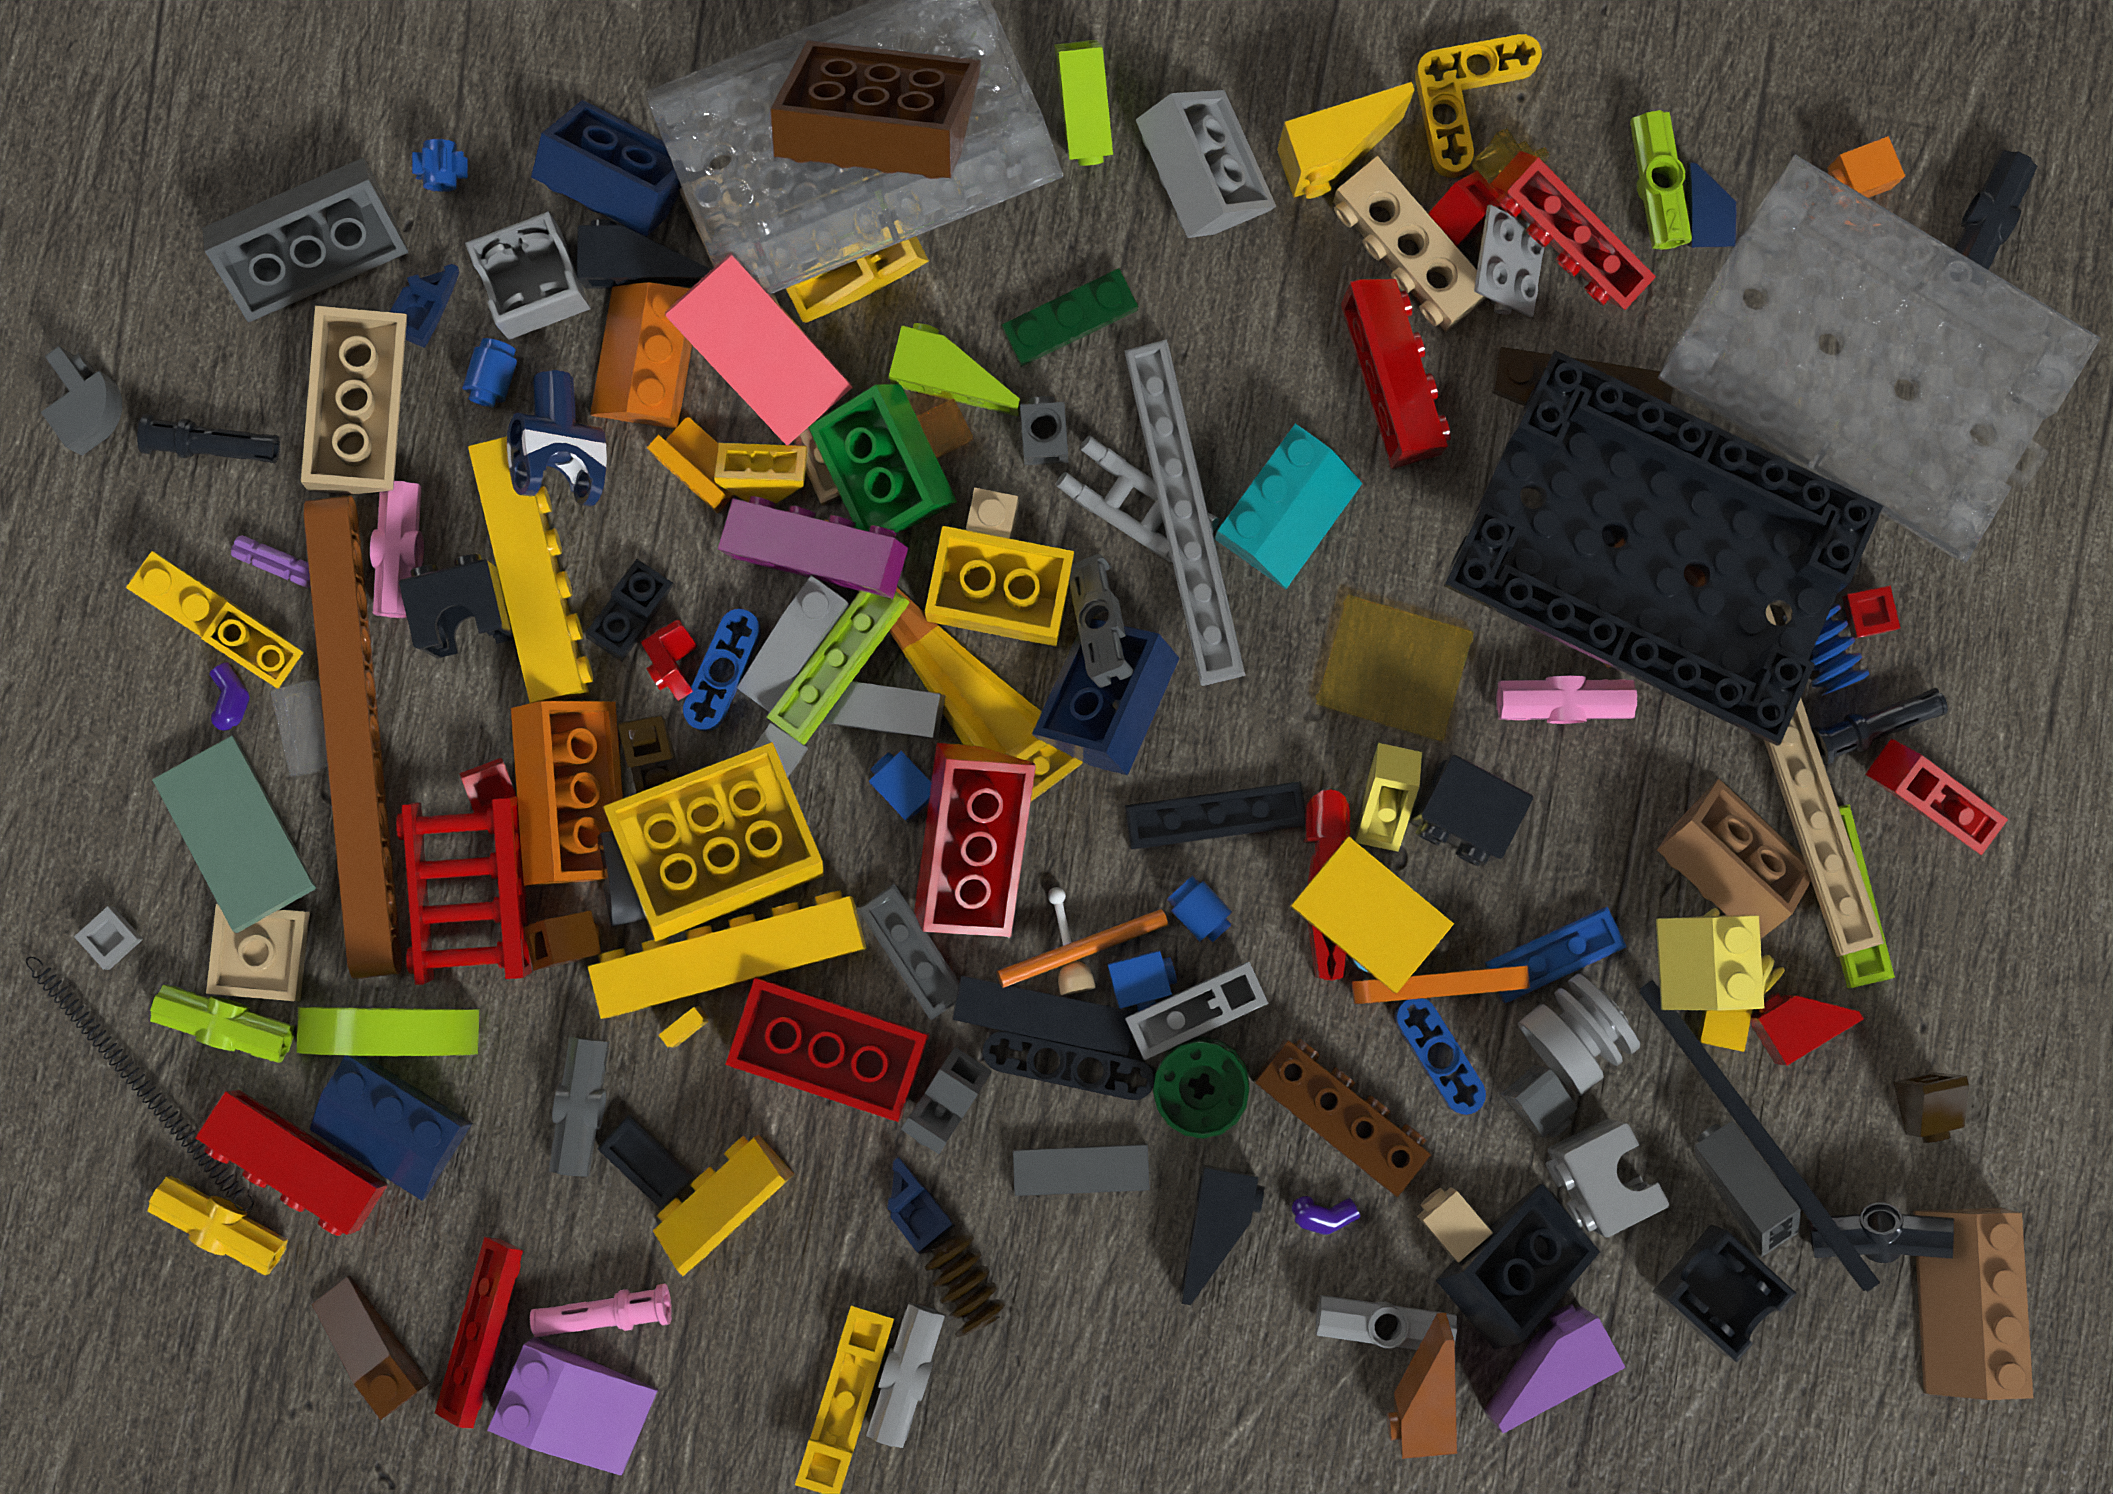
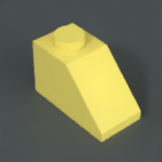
[1355,743,1422,852]

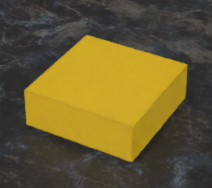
[658,1006,709,1048]
[1697,1009,1753,1052]

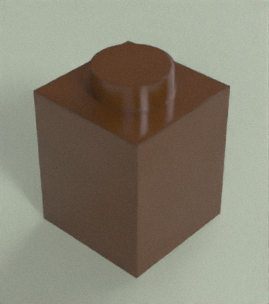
[523,910,602,971]

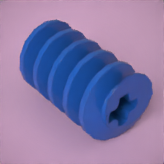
[1782,604,1869,696]

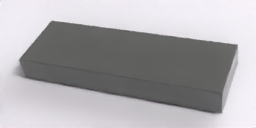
[821,681,946,740]
[857,884,960,1020]
[1013,1144,1150,1196]

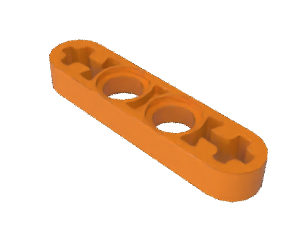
[1352,965,1530,1004]

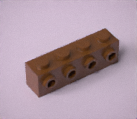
[1252,1038,1431,1197]

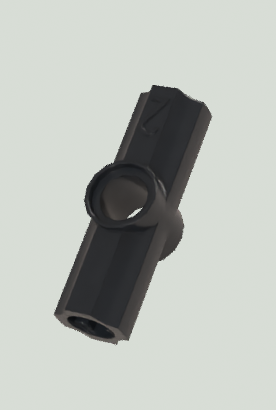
[1944,150,2038,286]

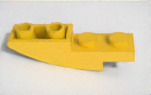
[126,551,304,689]

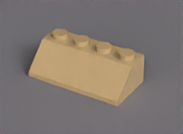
[301,306,407,494]

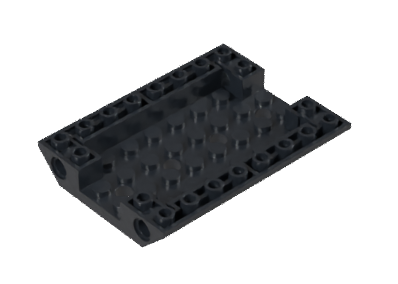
[1444,350,1883,746]

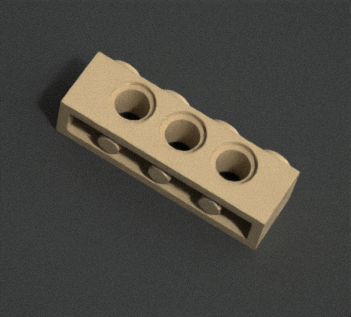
[1333,156,1487,332]

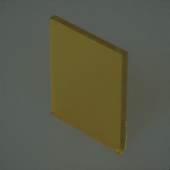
[1315,595,1474,742]

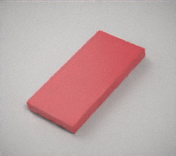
[665,252,853,445]

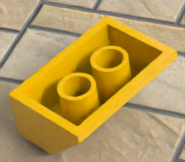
[925,526,1074,647]
[653,1135,795,1277]

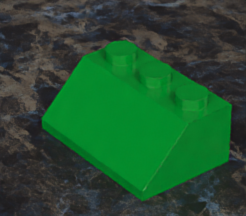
[808,384,957,533]

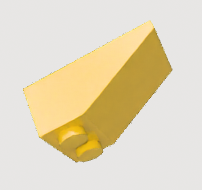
[1277,82,1414,199]

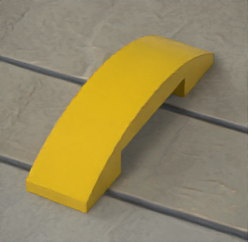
[795,1305,894,1494]

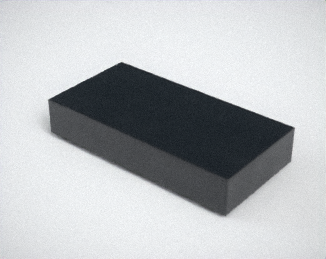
[597,1115,695,1210]

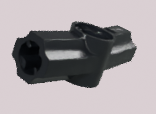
[1809,1202,1954,1263]

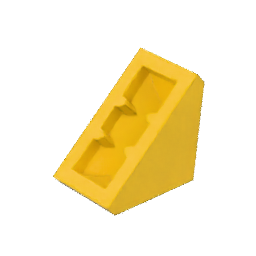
[714,443,808,503]

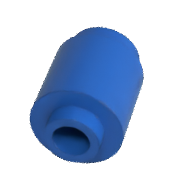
[462,338,517,407]
[1167,875,1232,942]

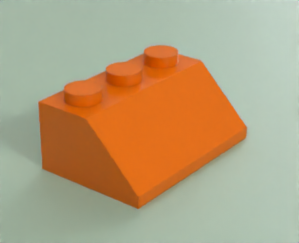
[590,282,692,429]

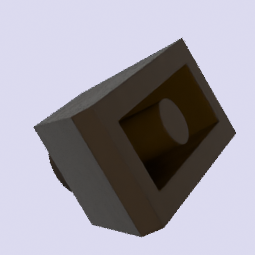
[1893,1072,1969,1143]

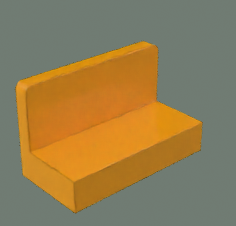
[647,418,734,514]

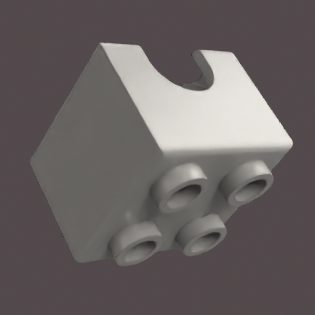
[465,211,591,340]
[1546,1118,1669,1237]

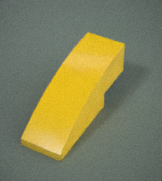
[784,219,929,323]

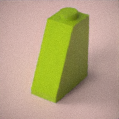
[1054,40,1113,166]

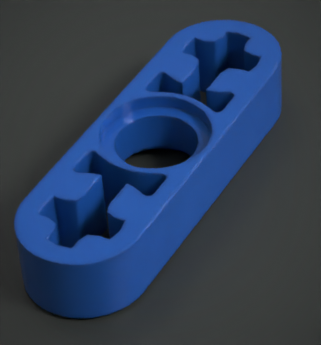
[683,609,762,731]
[1394,998,1486,1115]

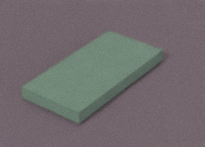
[152,736,317,933]

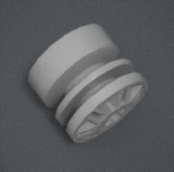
[1518,974,1640,1096]

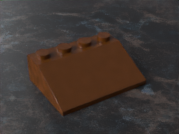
[770,40,981,179]

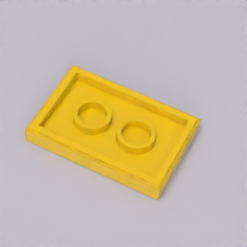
[1290,836,1454,994]

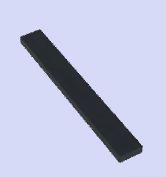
[1639,979,1880,1292]

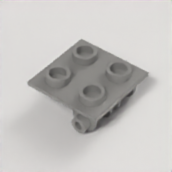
[1474,205,1545,317]

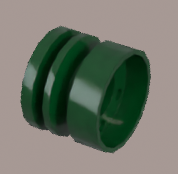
[1153,1036,1250,1139]

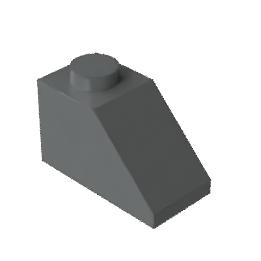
[1501,1065,1578,1138]

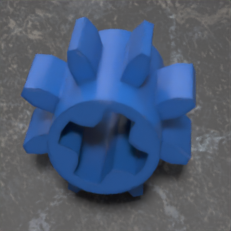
[412,139,468,192]

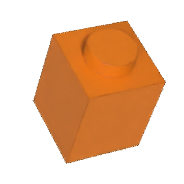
[1827,136,1905,207]

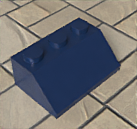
[531,100,697,237]
[1032,619,1180,776]
[309,1055,473,1201]

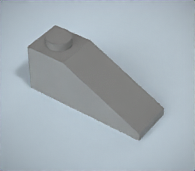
[737,575,849,712]
[1125,962,1268,1060]

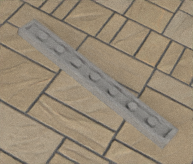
[1124,339,1246,686]

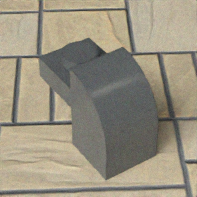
[41,346,122,456]
[901,1047,992,1154]

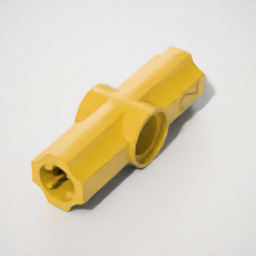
[147,1176,288,1276]

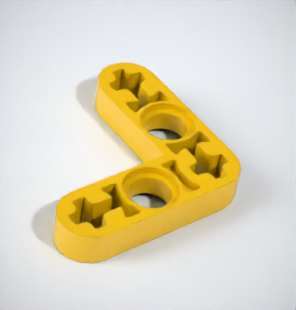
[1415,34,1542,178]

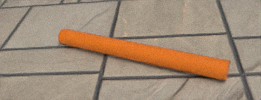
[996,909,1168,988]

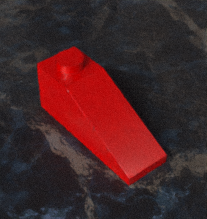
[1865,738,2008,856]

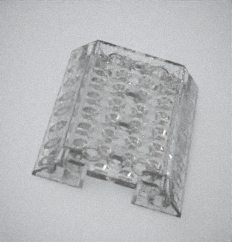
[645,0,1063,294]
[1657,155,2101,564]

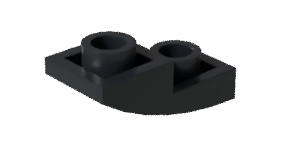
[585,559,673,662]
[597,831,647,926]

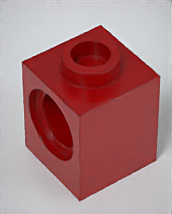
[1428,170,1502,247]

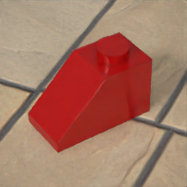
[1750,992,1864,1066]

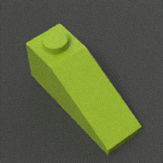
[889,323,1020,417]

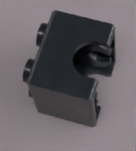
[399,554,514,659]
[1410,755,1533,867]
[1652,1224,1797,1363]

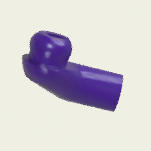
[209,662,250,731]
[1292,1196,1361,1235]

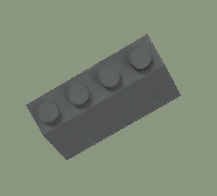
[202,157,409,323]

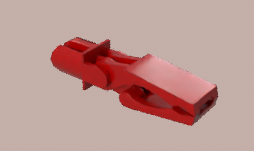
[1304,789,1353,981]

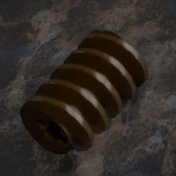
[920,1233,1005,1337]

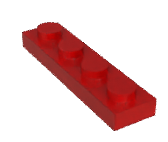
[434,1237,523,1428]

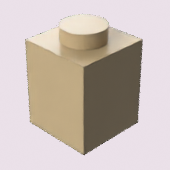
[966,488,1019,539]
[1417,1187,1492,1263]

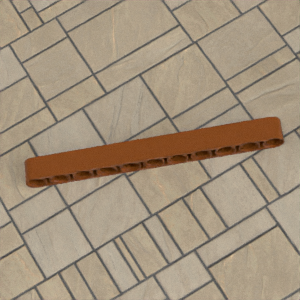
[304,495,401,980]

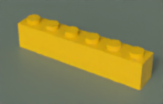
[468,436,593,703]
[588,890,867,1019]

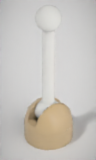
[1048,887,1096,996]

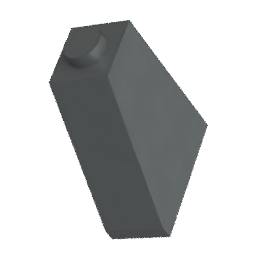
[1695,1120,1801,1257]

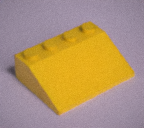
[603,742,824,942]

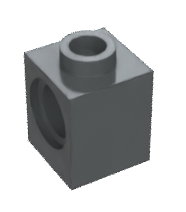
[1020,396,1068,466]

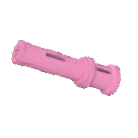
[530,1283,671,1338]

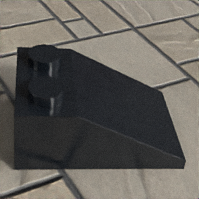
[1435,1184,1600,1350]

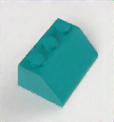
[1215,423,1362,590]

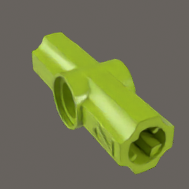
[1630,110,1692,250]
[150,985,295,1063]

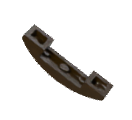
[618,714,681,793]

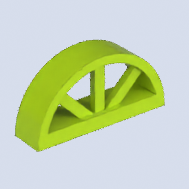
[296,1007,479,1056]

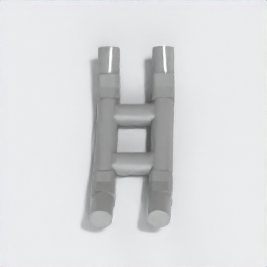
[1056,436,1219,563]

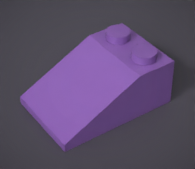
[1484,1304,1626,1433]
[487,1337,658,1476]

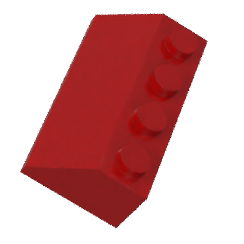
[1341,279,1451,469]
[914,743,1036,937]

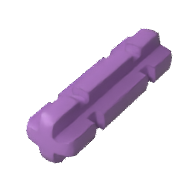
[231,535,311,588]

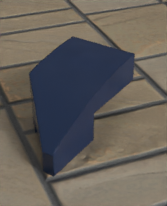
[1685,162,1736,248]
[390,264,459,348]
[887,1157,956,1254]

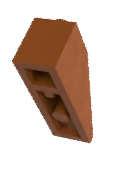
[1387,1313,1457,1459]

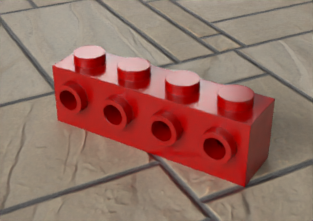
[1490,151,1656,310]

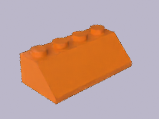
[511,701,623,886]

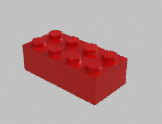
[725,978,929,1122]

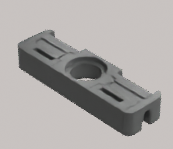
[1069,554,1133,687]

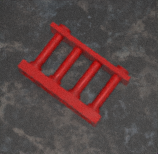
[396,796,532,985]

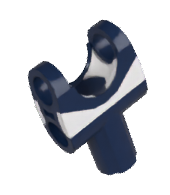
[507,370,607,506]

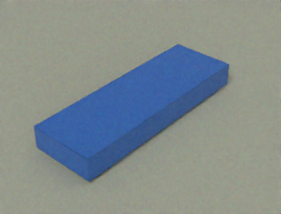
[1484,906,1627,1003]

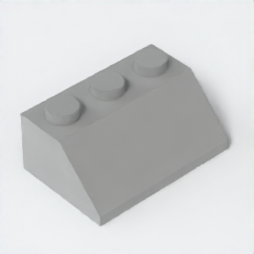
[1136,90,1277,238]

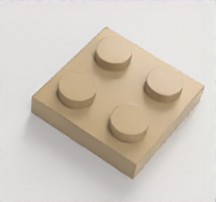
[206,904,310,1001]

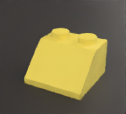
[1656,914,1764,1011]

